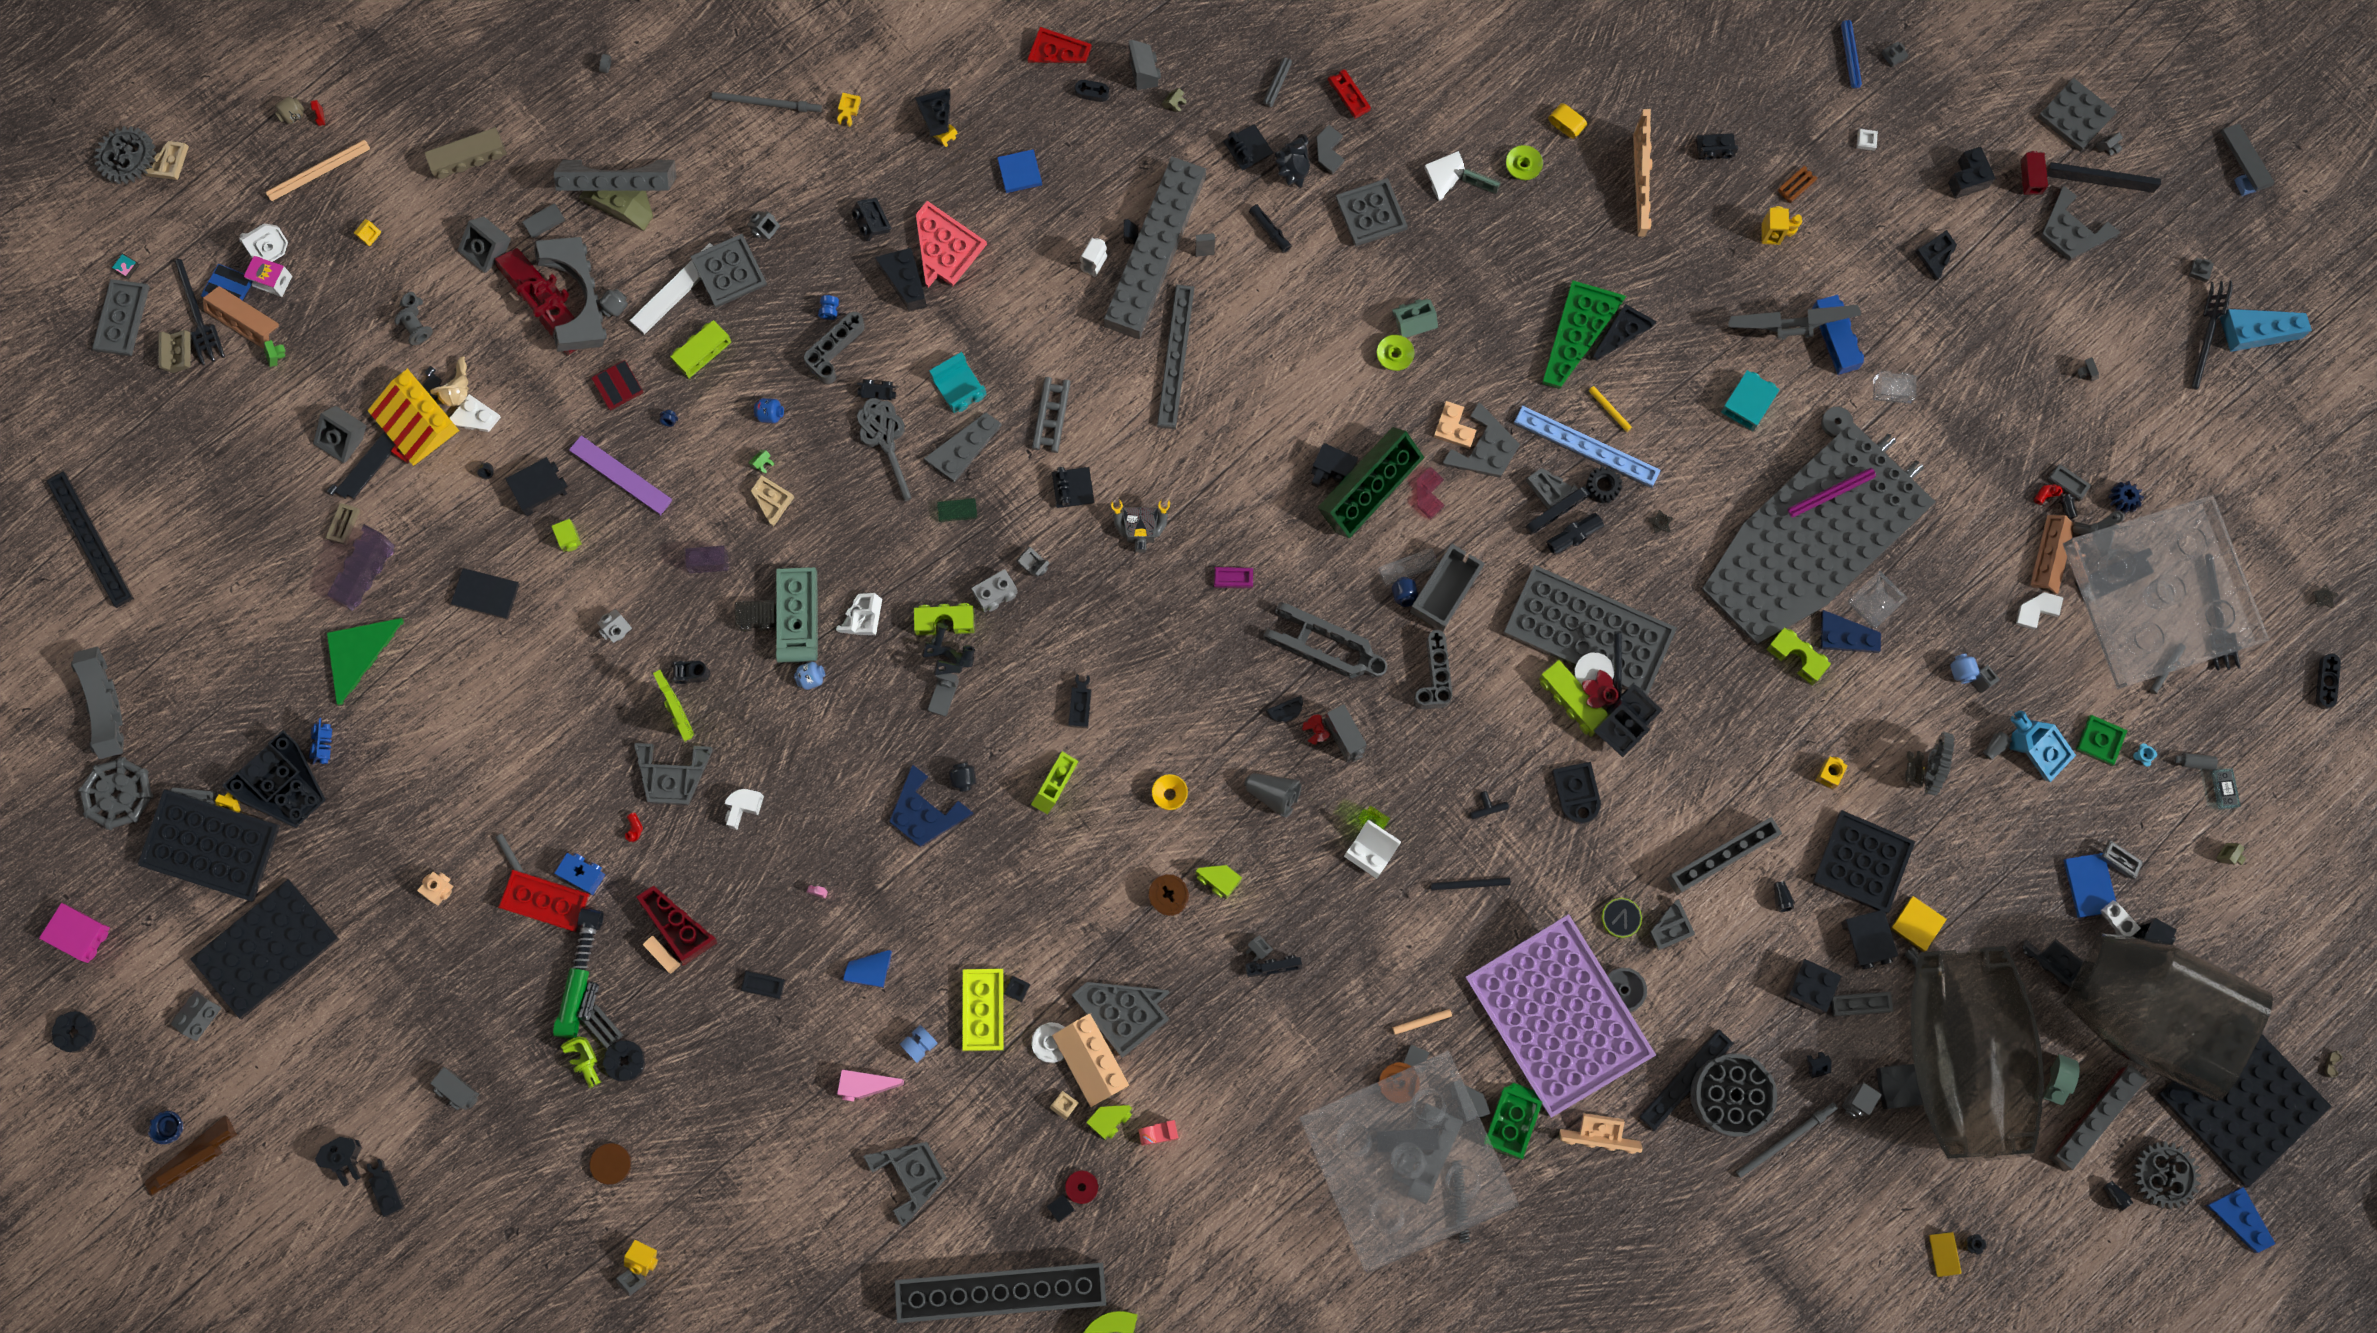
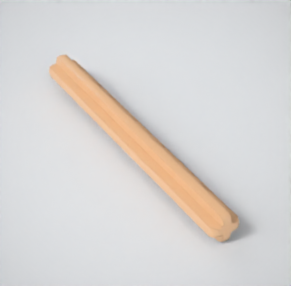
[266,140,370,201]

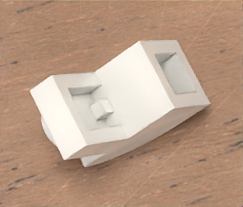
[725,789,764,830]

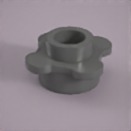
[400,292,423,308]

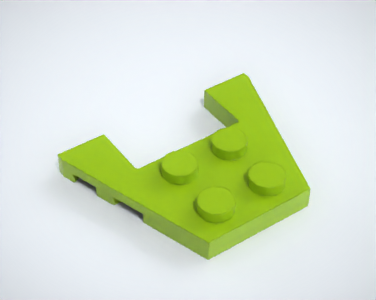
[653,670,694,742]

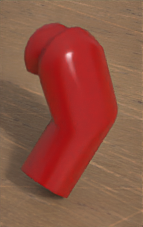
[2034,484,2062,505]
[625,812,643,842]

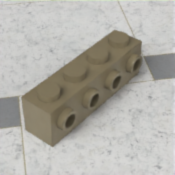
[424,127,507,180]

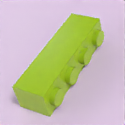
[1539,660,1607,737]

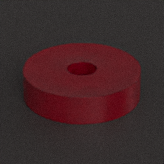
[1065,1171,1098,1204]

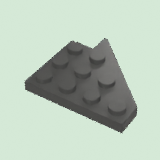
[1072,982,1170,1058]

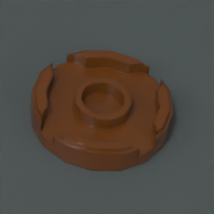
[590,1143,632,1185]

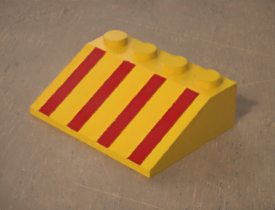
[368,368,460,466]

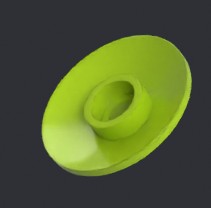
[1506,145,1543,180]
[1377,335,1415,371]

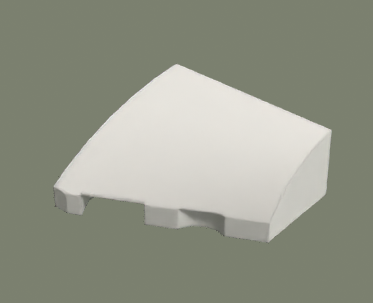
[1424,151,1465,201]
[836,593,882,635]

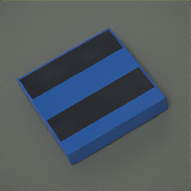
[201,264,253,301]

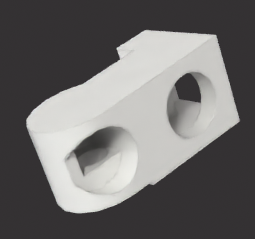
[2100,900,2141,940]

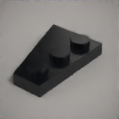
[915,88,951,137]

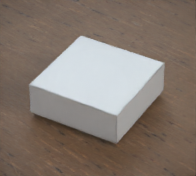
[1857,129,1878,151]

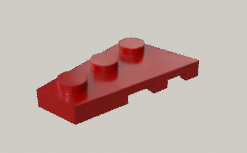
[1027,27,1092,63]

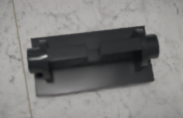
[857,379,898,401]

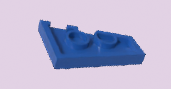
[2206,1187,2275,1253]

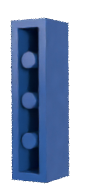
[1812,295,1864,375]

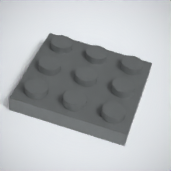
[2038,78,2117,152]
[1336,178,1408,247]
[690,234,767,308]

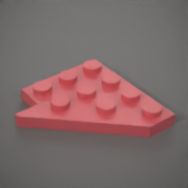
[916,201,987,288]

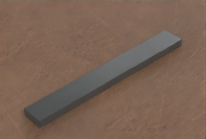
[1157,284,1195,429]

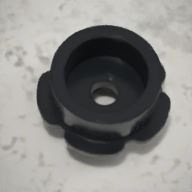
[1966,1234,1986,1255]

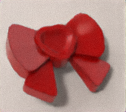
[1302,714,1331,745]

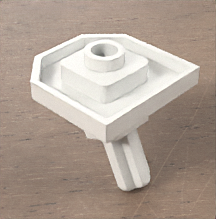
[240,223,288,262]

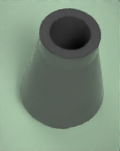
[1983,731,2012,760]

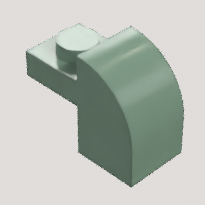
[2043,1054,2080,1106]

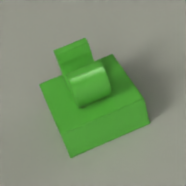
[264,340,286,367]
[748,449,774,473]

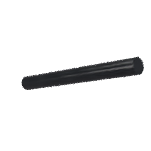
[1614,631,1622,697]
[1430,877,1511,891]

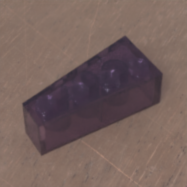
[327,524,395,611]

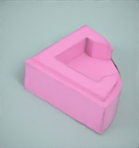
[806,885,828,898]

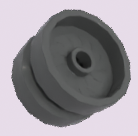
[1607,968,1647,1013]

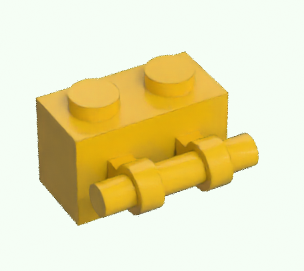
[1762,206,1802,245]

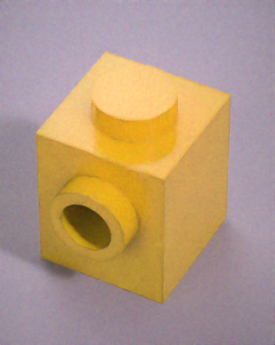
[624,1240,658,1276]

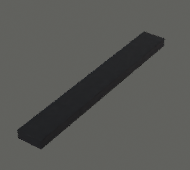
[46,471,134,608]

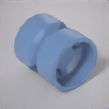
[900,1025,938,1063]

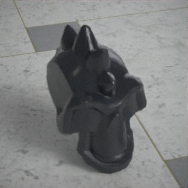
[1275,134,1310,188]

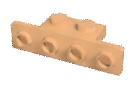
[1559,1113,1643,1154]

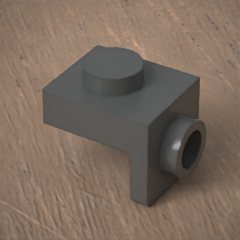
[1016,546,1050,577]

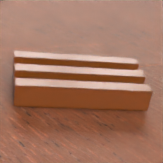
[1778,166,1818,204]

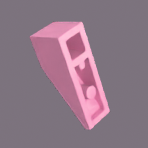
[837,1070,904,1102]

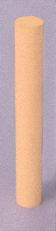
[1392,1009,1452,1035]

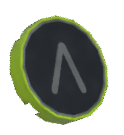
[1601,898,1642,938]

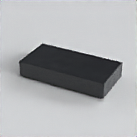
[741,971,786,1000]

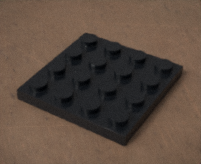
[1812,810,1916,914]

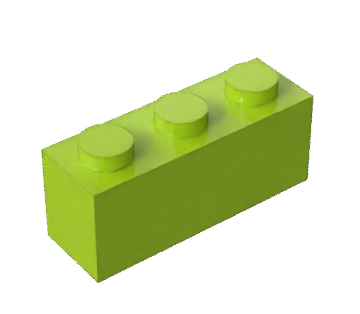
[670,320,732,379]

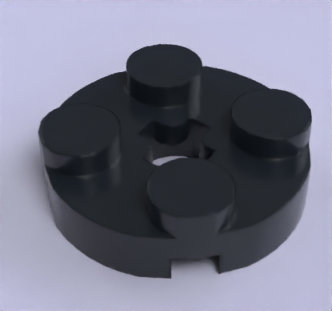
[52,1011,96,1053]
[603,1040,645,1082]

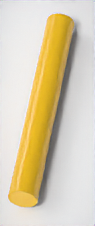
[1588,386,1632,432]

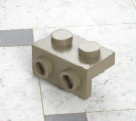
[159,330,190,373]

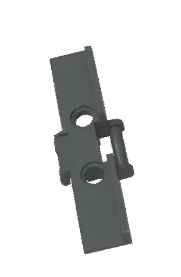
[1728,305,1861,340]

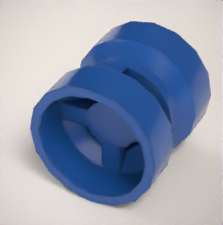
[818,295,839,320]

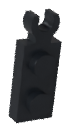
[1068,674,1092,729]
[367,1159,405,1217]

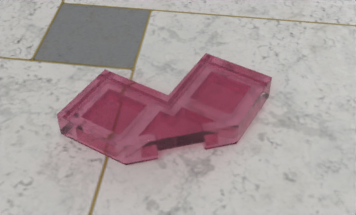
[1417,467,1445,520]

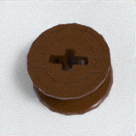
[1149,874,1189,916]

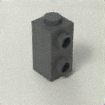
[430,1067,479,1110]

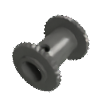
[394,307,433,345]

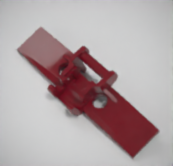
[495,248,575,356]

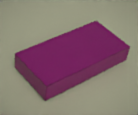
[1214,567,1253,588]

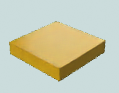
[1890,896,1947,952]

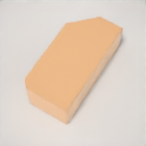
[643,936,681,974]

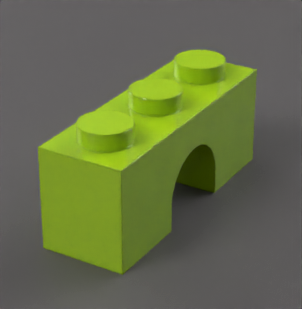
[914,603,974,636]
[1766,627,1831,686]

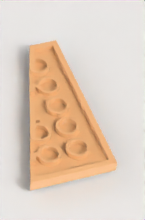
[1633,109,1652,236]

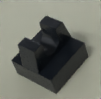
[1806,1051,1832,1079]

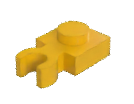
[837,93,861,127]

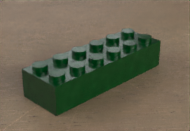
[1317,427,1425,539]

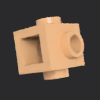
[417,872,454,905]

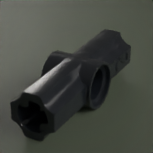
[1546,512,1604,556]

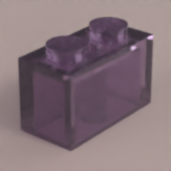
[685,545,729,574]

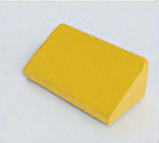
[1929,1232,1961,1277]

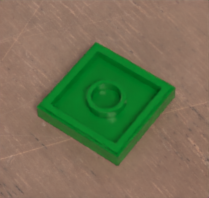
[2076,715,2128,766]

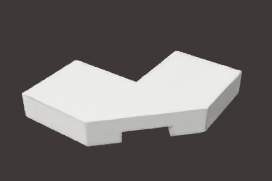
[2016,592,2063,630]

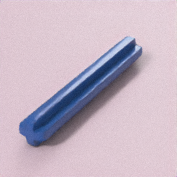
[1841,20,1862,89]

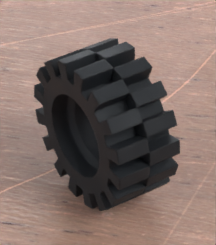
[1586,466,1622,504]

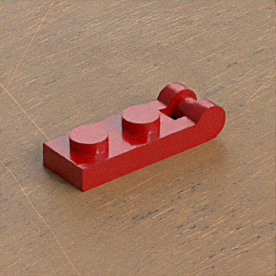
[1328,69,1371,119]

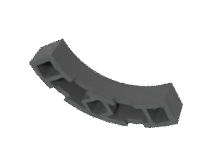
[71,646,124,759]

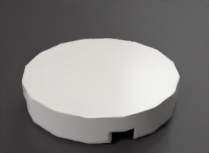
[1575,652,1614,685]
[1031,1022,1065,1063]

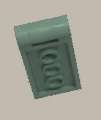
[776,567,818,663]

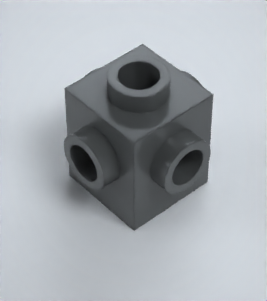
[747,211,781,239]

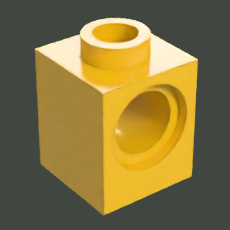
[1815,756,1848,789]

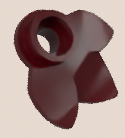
[1582,670,1618,708]

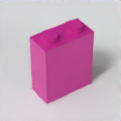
[39,903,110,963]

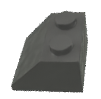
[1129,40,1161,90]
[457,216,511,273]
[313,406,367,463]

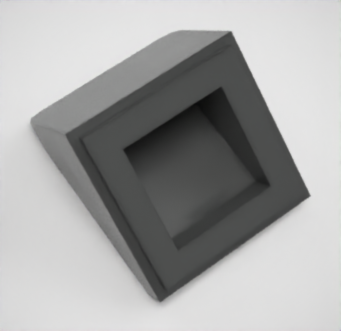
[1972,665,2000,693]

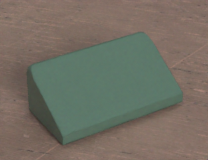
[1462,169,1501,194]

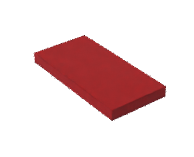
[498,870,590,932]

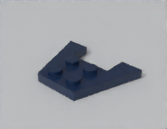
[890,765,974,848]

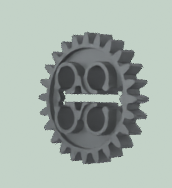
[94,126,156,185]
[1924,732,1955,796]
[2132,1141,2201,1209]

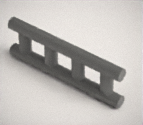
[1032,377,1071,453]

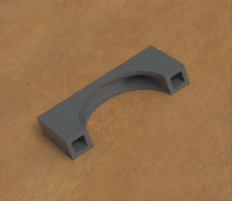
[554,160,676,191]
[534,237,607,352]

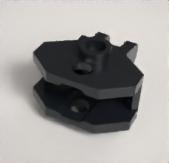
[315,1137,362,1187]

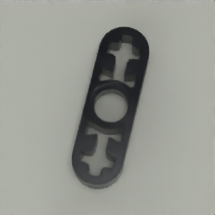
[2316,653,2341,709]

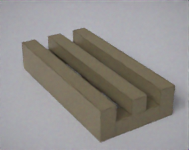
[326,503,360,545]

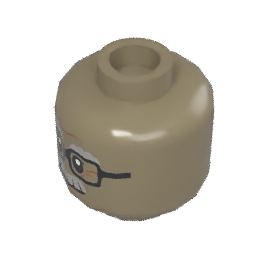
[275,96,304,124]

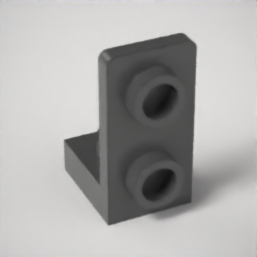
[928,673,959,717]

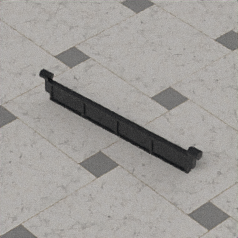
[327,366,442,499]

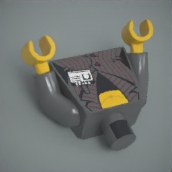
[1110,499,1170,553]

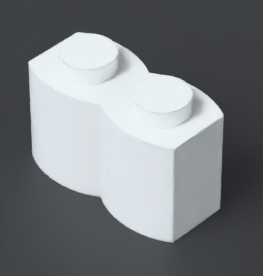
[1080,238,1107,277]

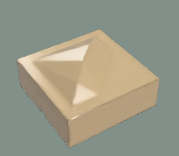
[1050,1091,1078,1120]

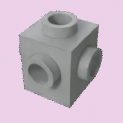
[597,609,632,643]

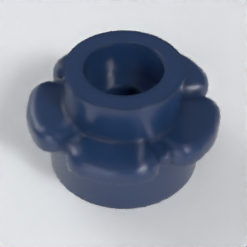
[660,410,678,427]

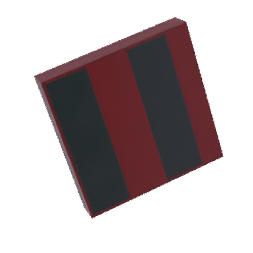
[592,360,644,411]

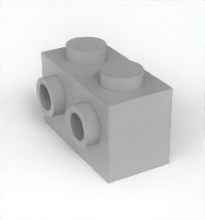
[972,569,1018,612]

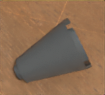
[1244,773,1301,818]

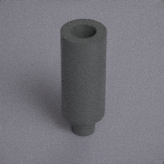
[2175,753,2218,770]

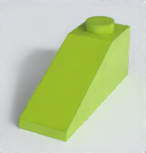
[1031,751,1079,815]

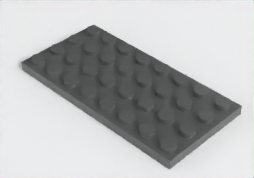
[1503,565,1677,695]

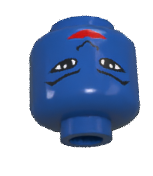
[754,398,784,424]

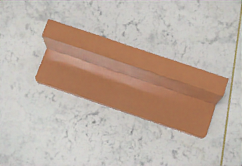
[203,286,279,349]
[2030,515,2074,594]

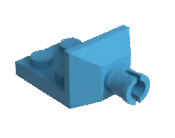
[2009,711,2076,782]

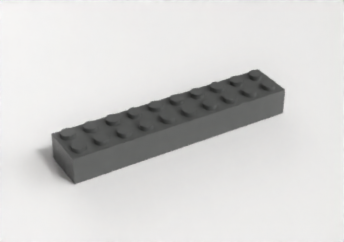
[1104,156,1206,340]
[895,1263,1107,1323]

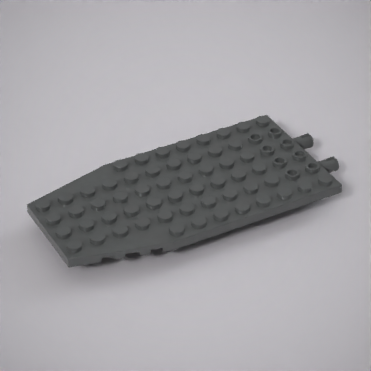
[1702,421,1936,645]

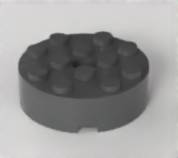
[1690,1054,1777,1137]

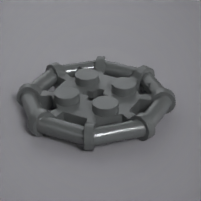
[78,757,154,830]

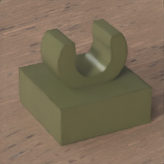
[1161,88,1187,112]
[2216,843,2246,865]

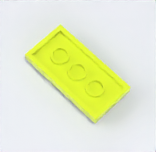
[963,969,1004,1051]

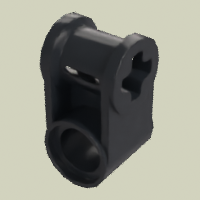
[671,661,710,684]

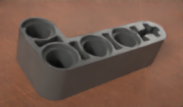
[804,312,865,384]
[1414,630,1452,710]

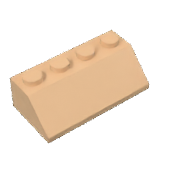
[1052,1014,1129,1107]

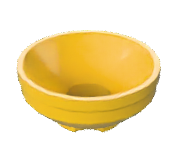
[1152,774,1188,810]

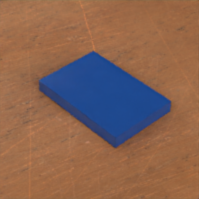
[2063,853,2116,918]

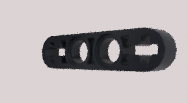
[1525,486,1591,535]

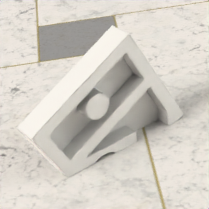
[450,394,501,432]

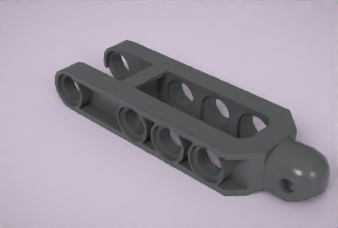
[1263,602,1387,679]

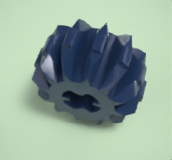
[2108,481,2144,514]

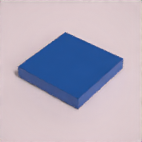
[997,149,1042,193]

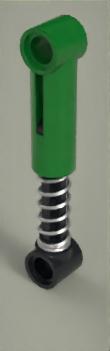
[553,907,604,1039]

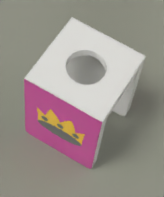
[244,256,292,297]

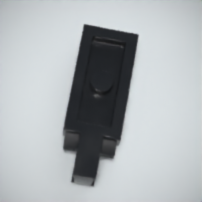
[1246,955,1302,978]

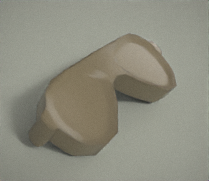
[2325,1050,2343,1078]

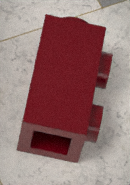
[2020,151,2048,195]

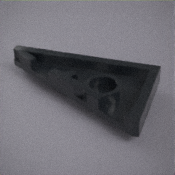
[1592,304,1657,361]

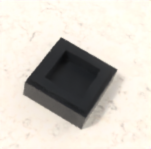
[1004,975,1031,1003]

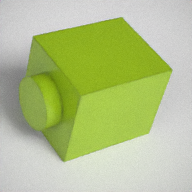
[552,519,582,552]

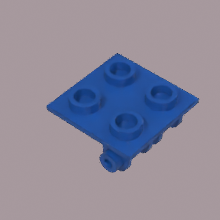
[309,718,332,765]

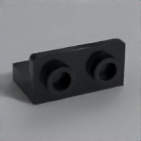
[1696,133,1738,160]
[852,197,892,242]

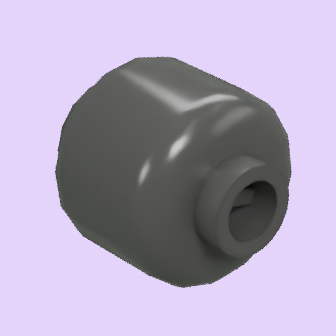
[599,288,628,317]

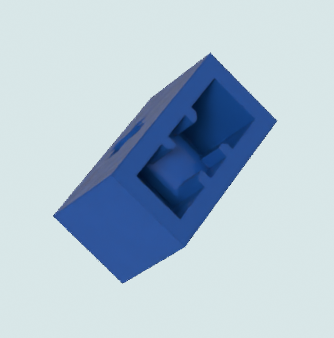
[554,853,605,895]

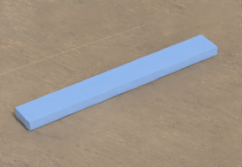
[1514,406,1660,488]

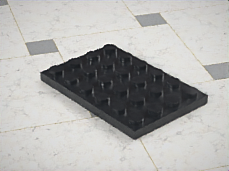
[138,789,280,902]
[190,879,340,1020]

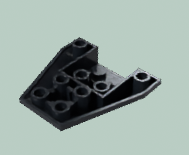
[222,730,326,828]

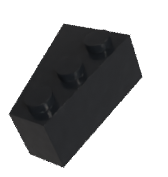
[875,248,927,312]

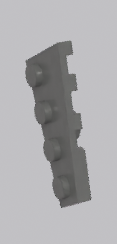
[924,412,1002,483]

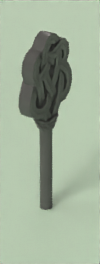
[857,398,912,501]

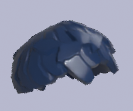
[148,1110,183,1145]

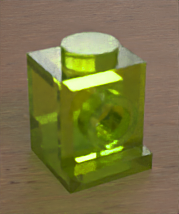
[1358,806,1390,830]

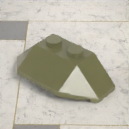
[579,191,653,231]

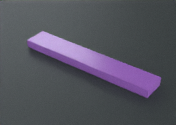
[569,436,672,516]

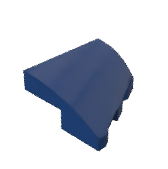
[843,950,892,988]

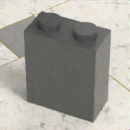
[1324,704,1367,762]

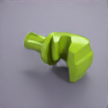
[560,1037,601,1088]

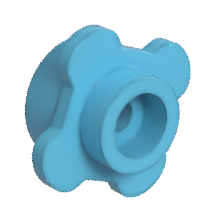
[2133,743,2157,767]

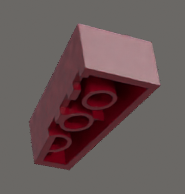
[637,885,717,966]

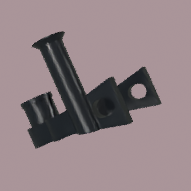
[922,623,975,675]

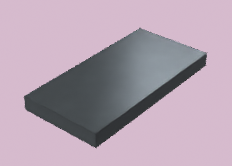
[92,279,150,356]

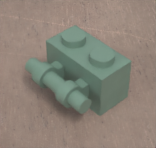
[1392,298,1438,338]

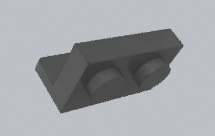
[171,990,221,1041]

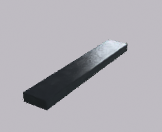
[2046,162,2161,193]
[1638,1029,1734,1132]

